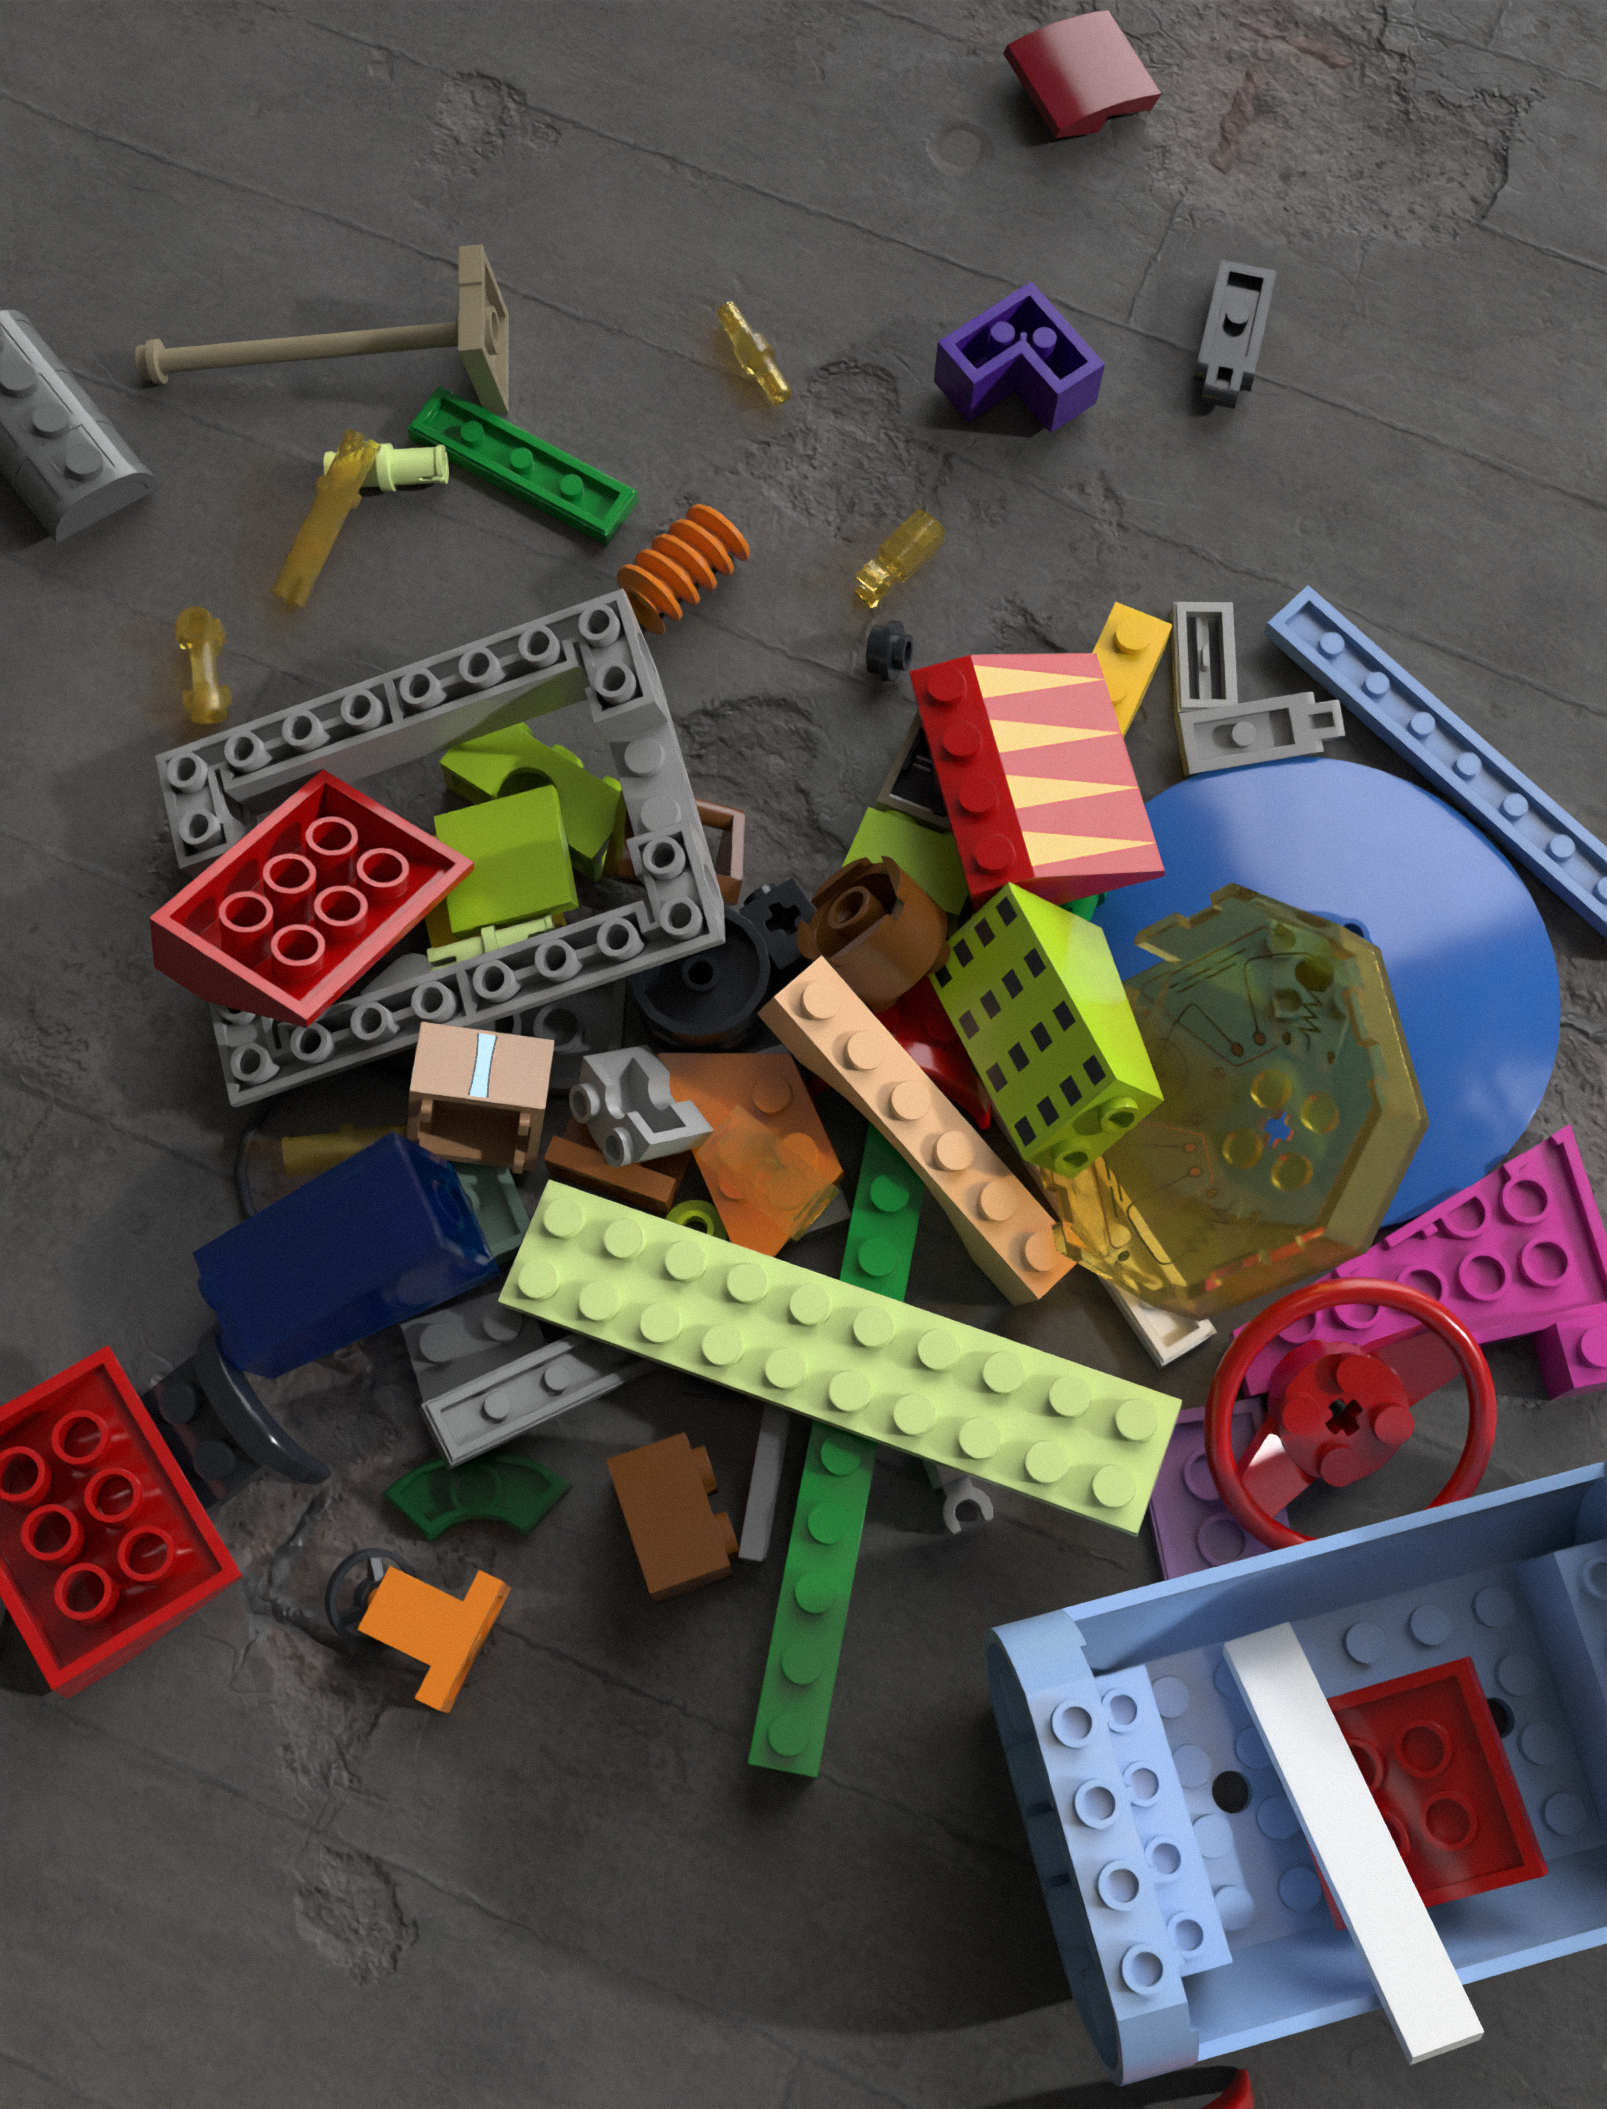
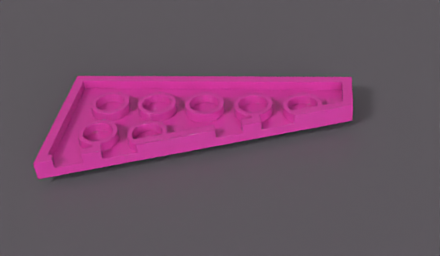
[1228,1124,1607,1399]

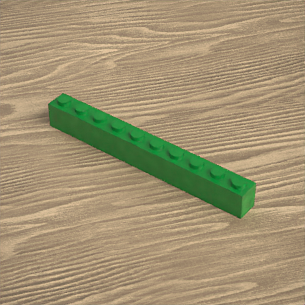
[748,1122,925,1778]

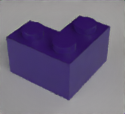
[934,281,1105,433]

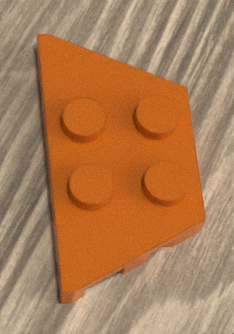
[656,1053,846,1257]

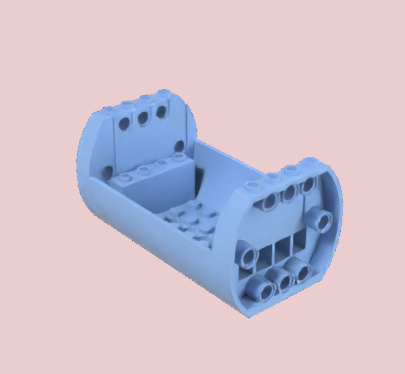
[983,1461,1607,2087]

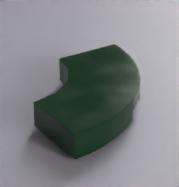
[382,1451,573,1542]

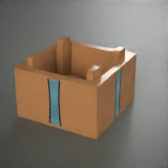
[406,1022,555,1174]

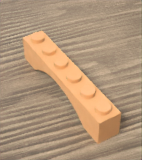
[757,955,1085,1307]

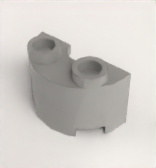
[569,1045,714,1168]

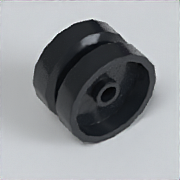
[630,906,775,1053]

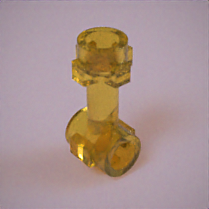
[174,606,233,724]

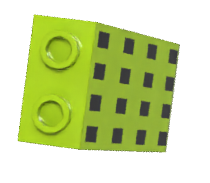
[927,882,1164,1180]

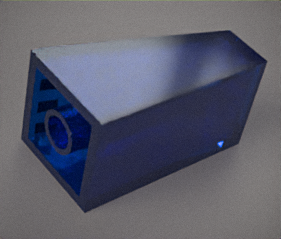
[193,1131,501,1380]

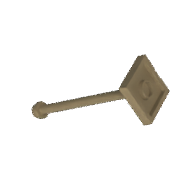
[135,244,509,415]

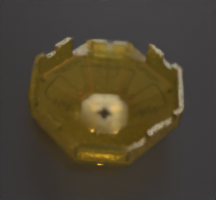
[1039,882,1430,1322]

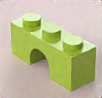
[439,722,621,882]

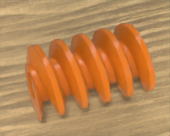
[616,504,750,635]

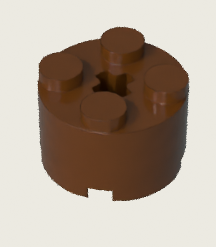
[797,856,951,1013]

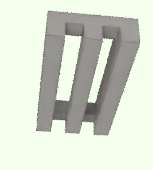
[1170,602,1238,717]

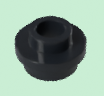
[866,620,913,682]

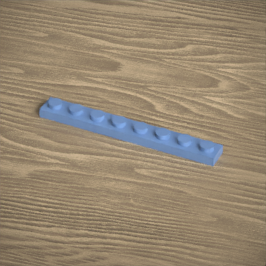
[1263,585,1607,939]

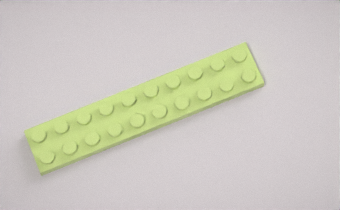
[498,1179,1182,1537]

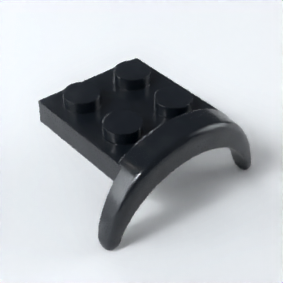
[140,1315,331,1516]

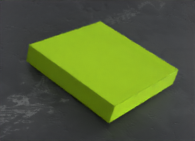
[434,784,579,939]

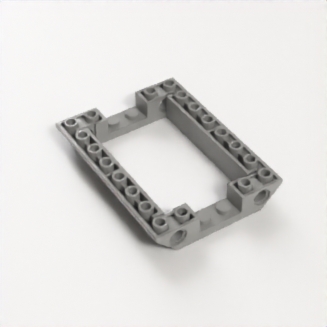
[155,588,725,1108]

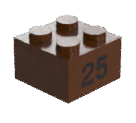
[606,1432,740,1605]

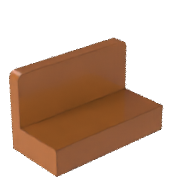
[544,1114,693,1217]

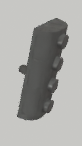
[0,310,160,543]

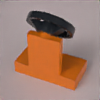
[325,1548,511,1713]

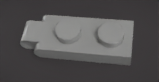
[1174,692,1346,777]

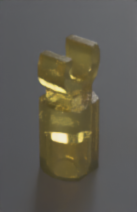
[854,509,946,609]

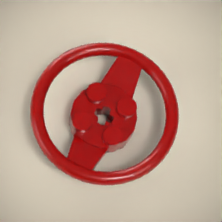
[1203,1277,1497,1551]

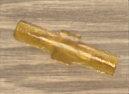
[716,301,793,406]

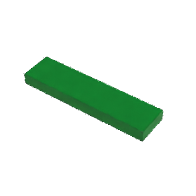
[407,385,638,546]

